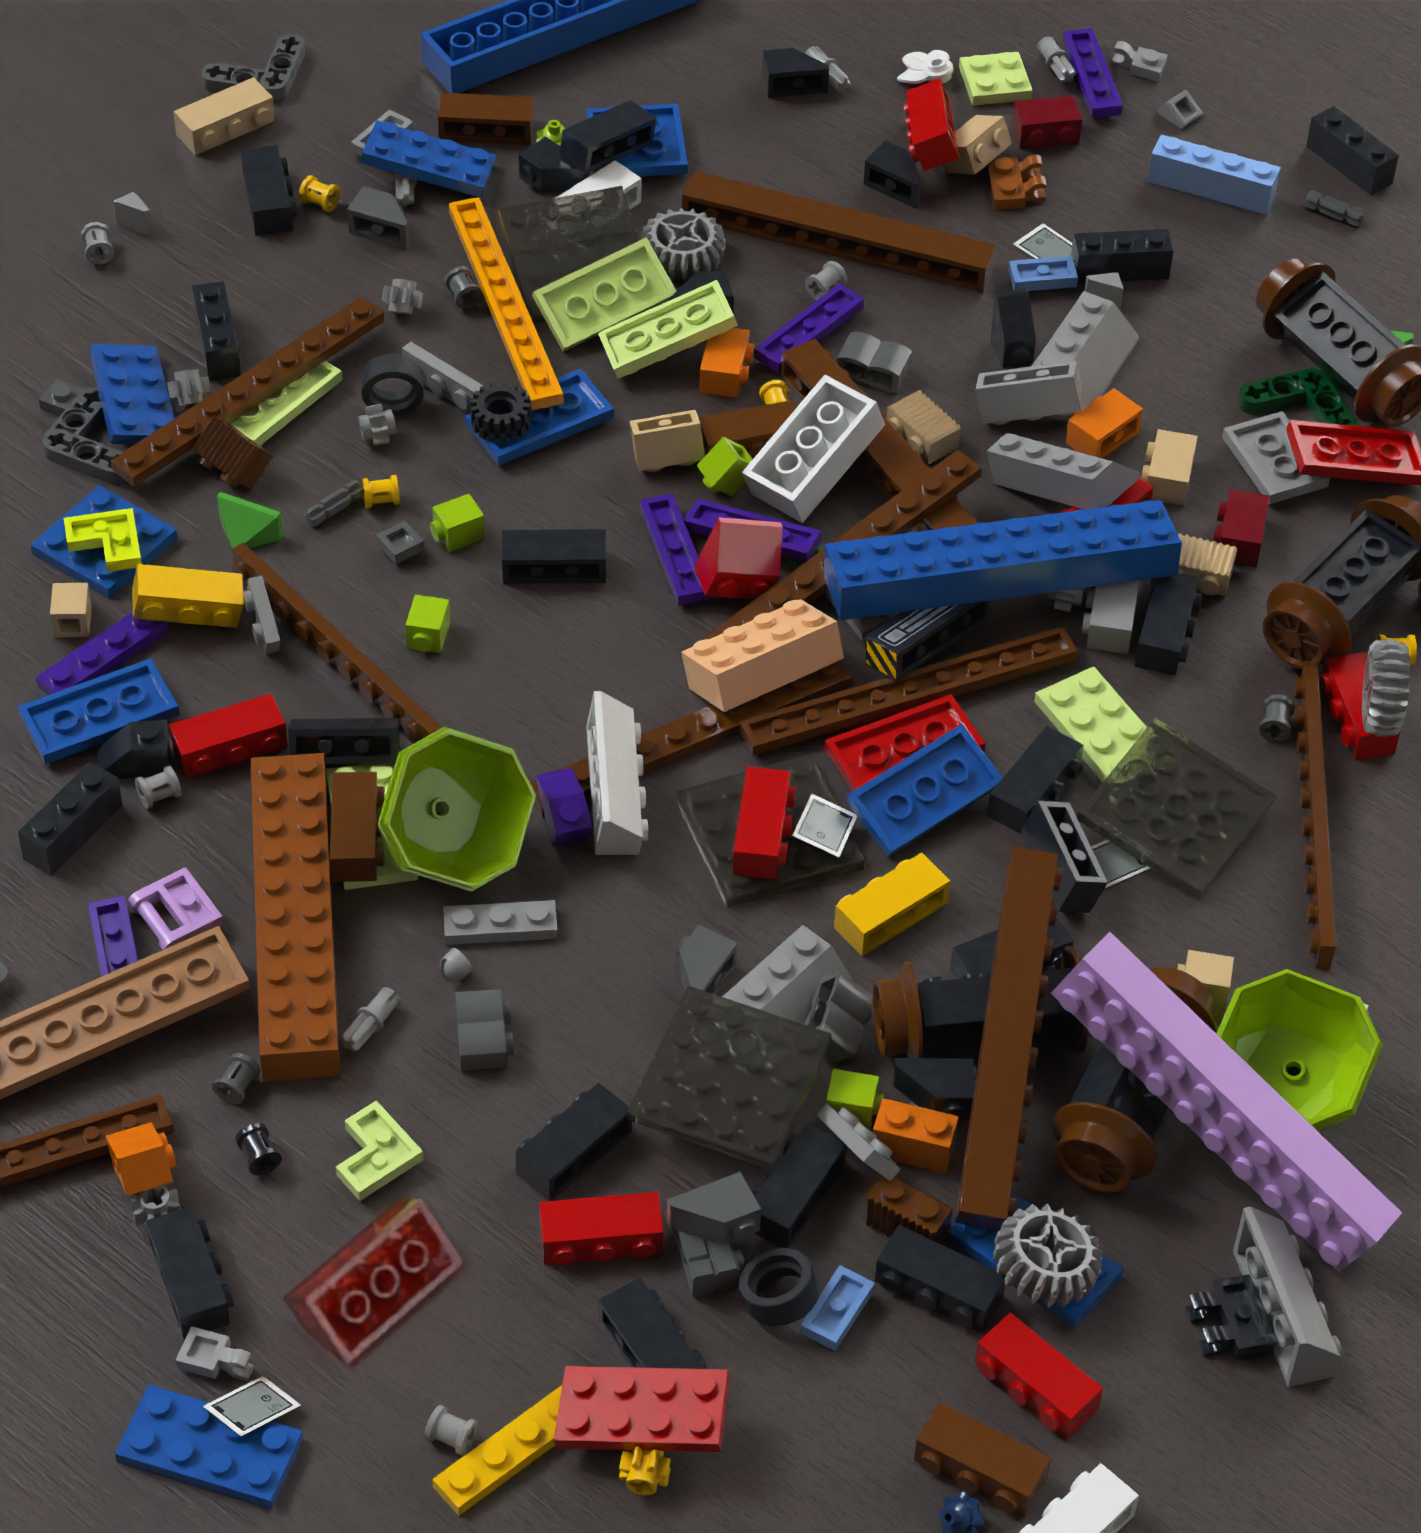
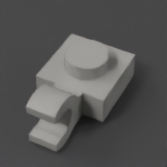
[1112,41,1168,82]
[175,1326,254,1381]

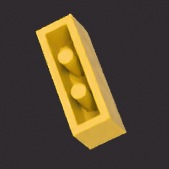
[132,564,244,628]
[834,853,950,956]

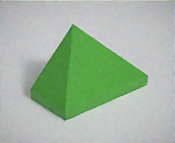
[217,492,283,548]

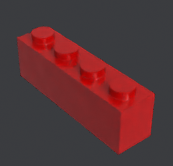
[903,78,959,171]

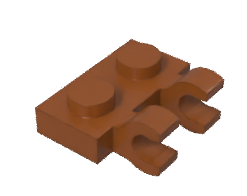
[986,155,1047,210]

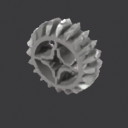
[641,208,726,282]
[1361,639,1411,737]
[993,1203,1103,1308]

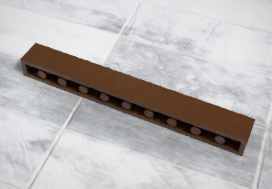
[682,171,996,293]
[781,339,978,532]
[955,846,1063,1231]

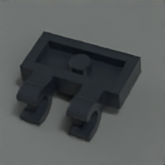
[1185,1274,1277,1357]

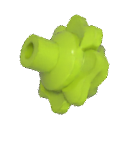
[536,120,565,146]

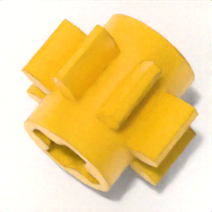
[619,1447,671,1495]

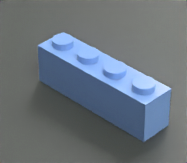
[1148,135,1281,215]

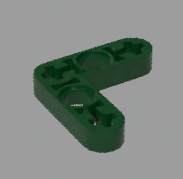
[1237,368,1357,426]

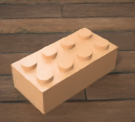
[681,599,844,712]

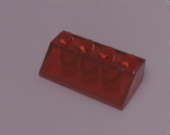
[283,1198,464,1365]

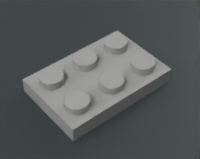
[1222,411,1330,504]

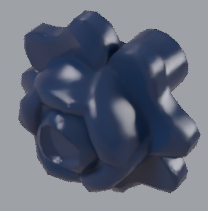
[938,1491,984,1533]

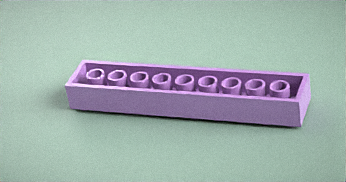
[1051,932,1402,1272]

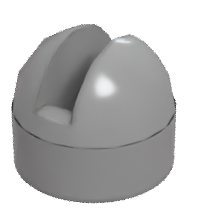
[439,948,473,981]

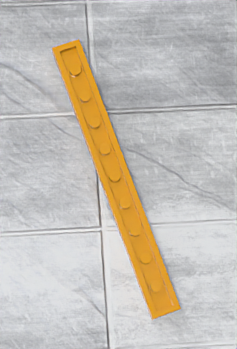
[449,197,564,410]

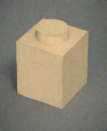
[50,583,92,638]

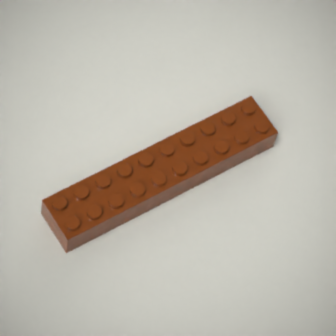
[251,753,340,1082]

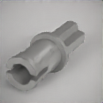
[1037,36,1076,83]
[805,46,851,92]
[392,173,417,207]
[340,987,401,1052]

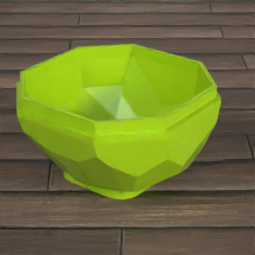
[378,727,536,892]
[1216,969,1383,1132]

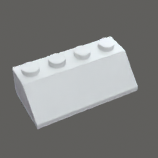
[586,691,648,855]

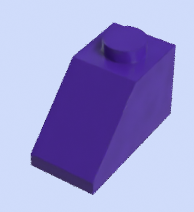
[535,768,592,846]

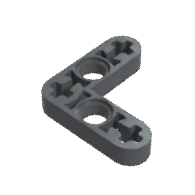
[201,34,305,101]
[42,387,126,484]

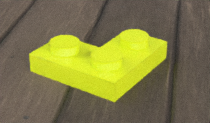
[64,508,142,572]

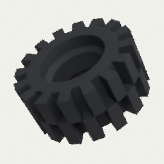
[470,382,531,443]

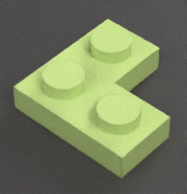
[336,1100,424,1201]

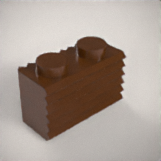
[192,415,273,489]
[865,1175,954,1245]

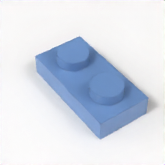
[1008,256,1078,291]
[800,1265,875,1351]

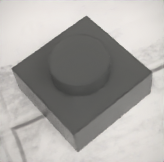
[39,379,84,416]
[376,521,424,565]

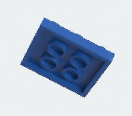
[586,104,688,177]
[30,485,178,599]

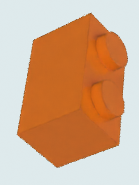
[699,328,755,398]
[1066,388,1143,459]
[873,1098,959,1174]
[106,1122,177,1196]

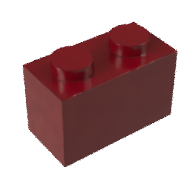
[1011,95,1082,149]
[1213,489,1270,567]

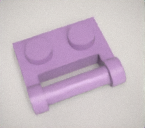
[128,867,224,950]

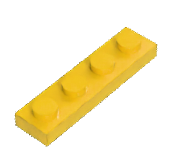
[432,1385,562,1516]

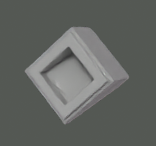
[1156,89,1204,129]
[113,192,152,236]
[1085,272,1123,310]

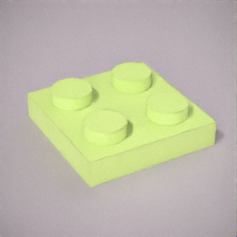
[959,52,1033,106]

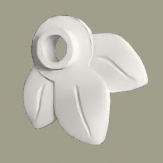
[897,50,953,84]

